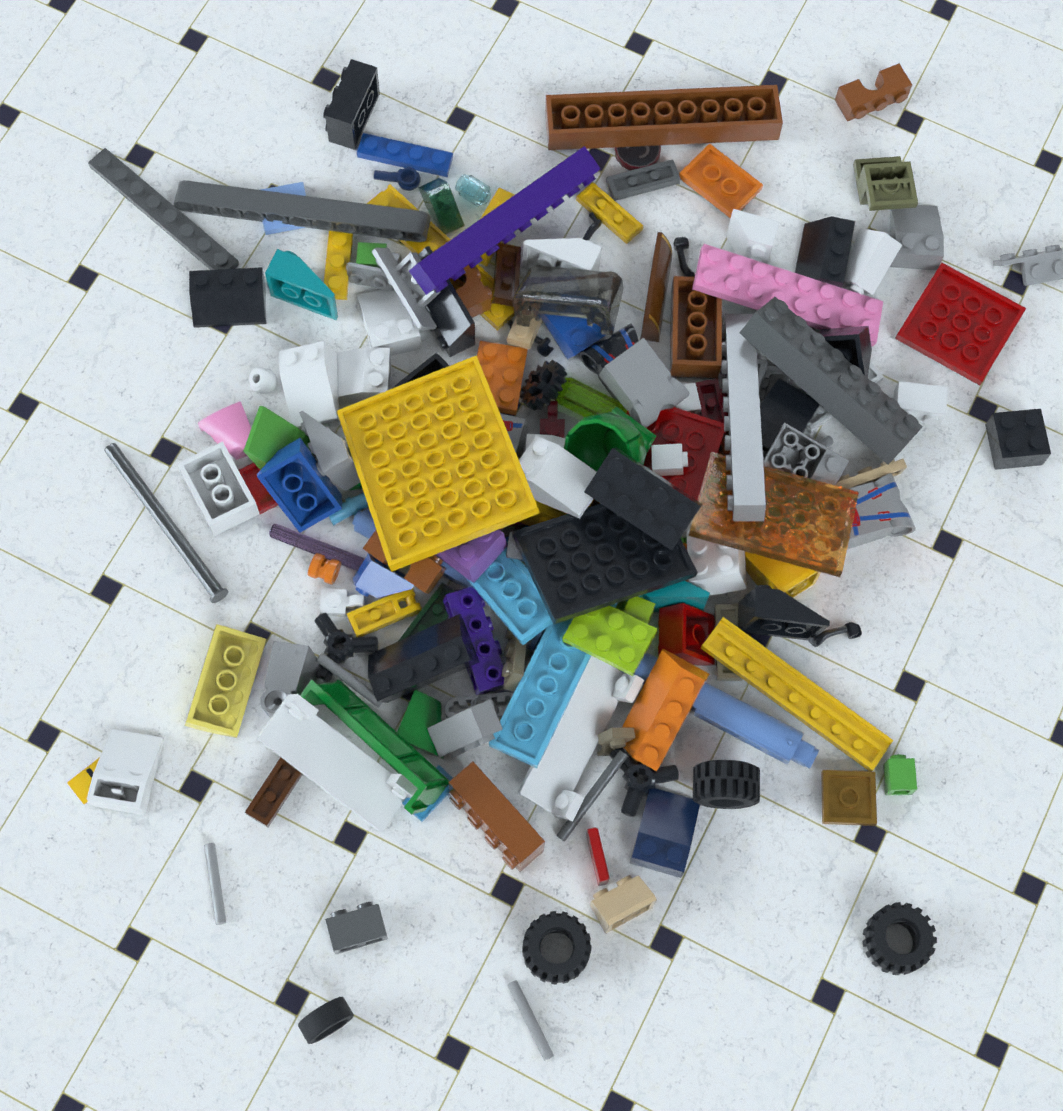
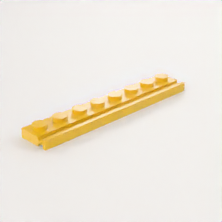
[367,184,521,331]
[701,617,893,772]

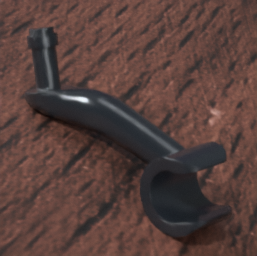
[582,212,602,240]
[673,237,695,277]
[507,320,554,357]
[809,622,862,647]

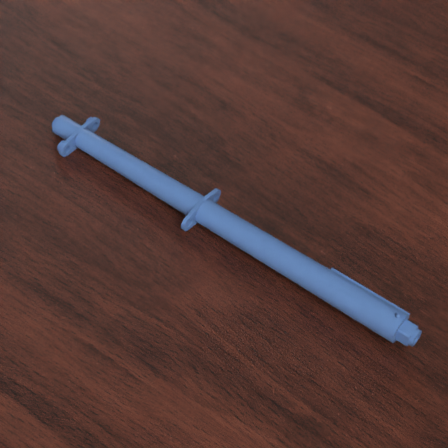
[352,509,819,769]

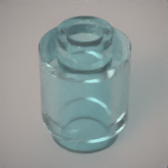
[455,174,491,207]

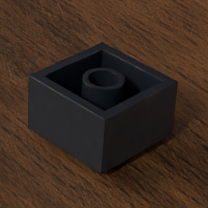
[985,408,1051,470]

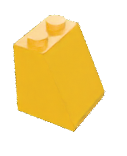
[744,527,824,598]

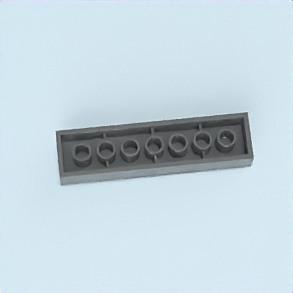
[740,297,923,465]

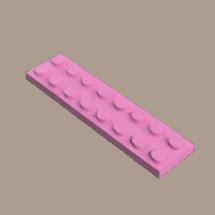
[692,244,883,347]

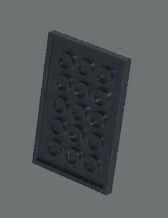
[512,504,698,625]

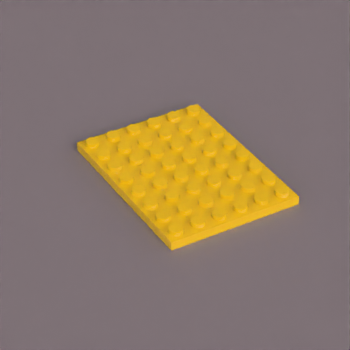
[337,355,540,572]

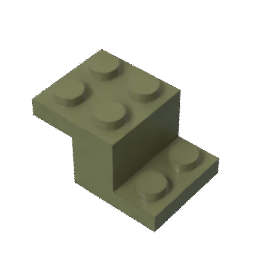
[853,156,918,211]

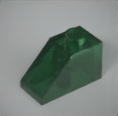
[418,178,465,235]

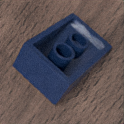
[630,788,700,878]

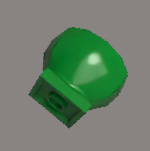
[564,407,656,472]

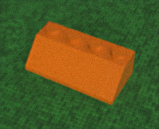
[622,649,710,771]

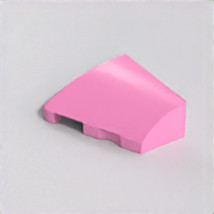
[198,401,251,460]

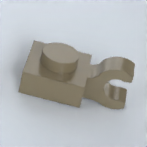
[597,728,635,756]

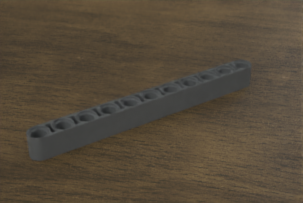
[174,180,431,242]

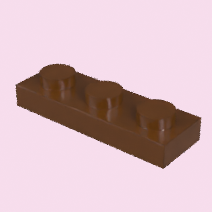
[492,243,521,307]
[245,757,303,828]

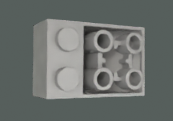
[299,411,360,491]
[763,423,849,507]

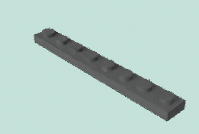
[88,148,239,270]

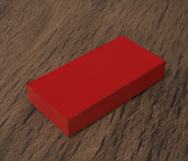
[238,462,278,514]
[586,827,610,886]

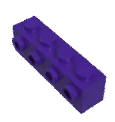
[443,586,505,695]

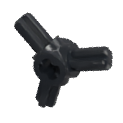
[314,613,379,682]
[610,747,679,817]

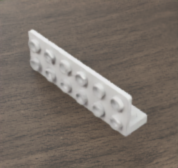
[518,656,644,822]
[258,694,418,832]

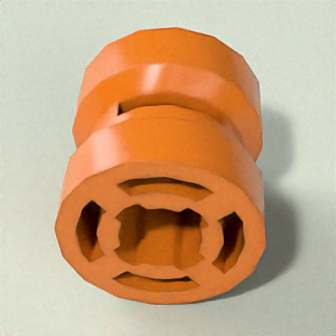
[308,553,341,585]

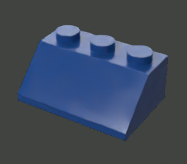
[257,438,342,533]

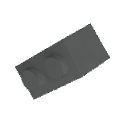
[325,902,388,954]

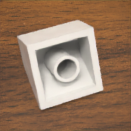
[726,209,780,264]

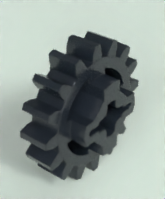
[520,360,567,411]

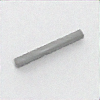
[316,653,383,708]
[204,843,226,925]
[507,980,554,1061]

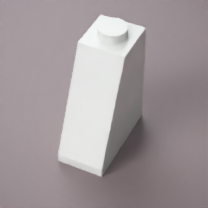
[844,228,902,295]

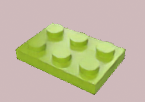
[562,606,657,676]

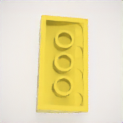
[185,624,266,738]

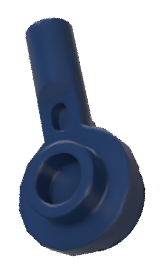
[374,167,421,191]

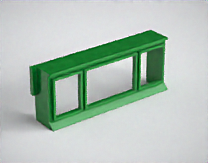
[300,679,450,815]

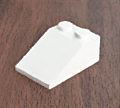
[522,238,602,293]
[357,289,421,356]
[279,341,339,428]
[337,347,391,404]
[519,436,596,519]

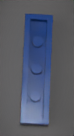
[357,133,453,177]

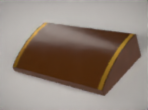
[640,232,672,342]

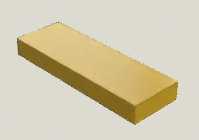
[576,182,643,244]

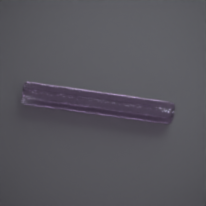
[269,524,364,571]

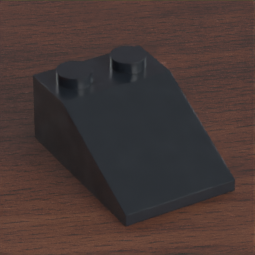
[760,378,820,452]
[738,585,830,641]

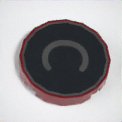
[615,145,661,171]

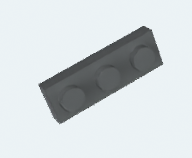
[606,160,681,201]

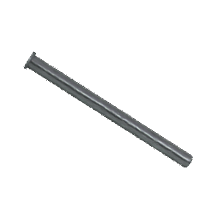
[104,443,229,603]

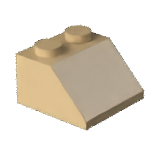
[590,875,657,934]

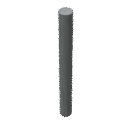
[556,750,628,842]

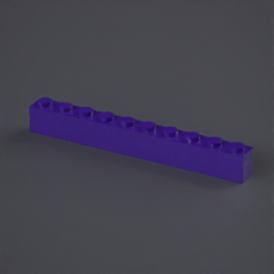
[409,146,601,295]

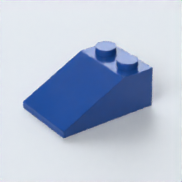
[528,272,614,360]

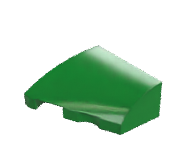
[397,690,445,760]

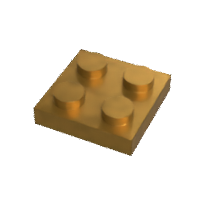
[821,770,877,826]

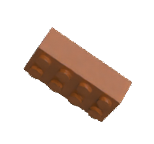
[670,276,722,379]
[448,762,545,872]

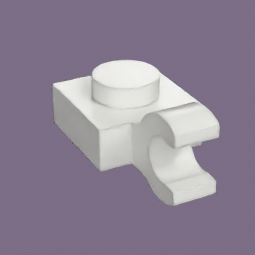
[320,588,366,617]

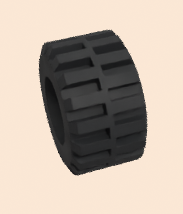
[693,760,760,809]
[862,902,937,975]
[522,911,592,985]

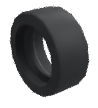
[298,997,354,1044]

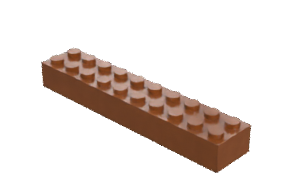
[545,85,783,150]

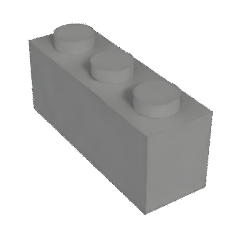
[427,700,503,758]

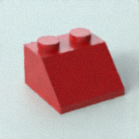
[658,603,715,666]

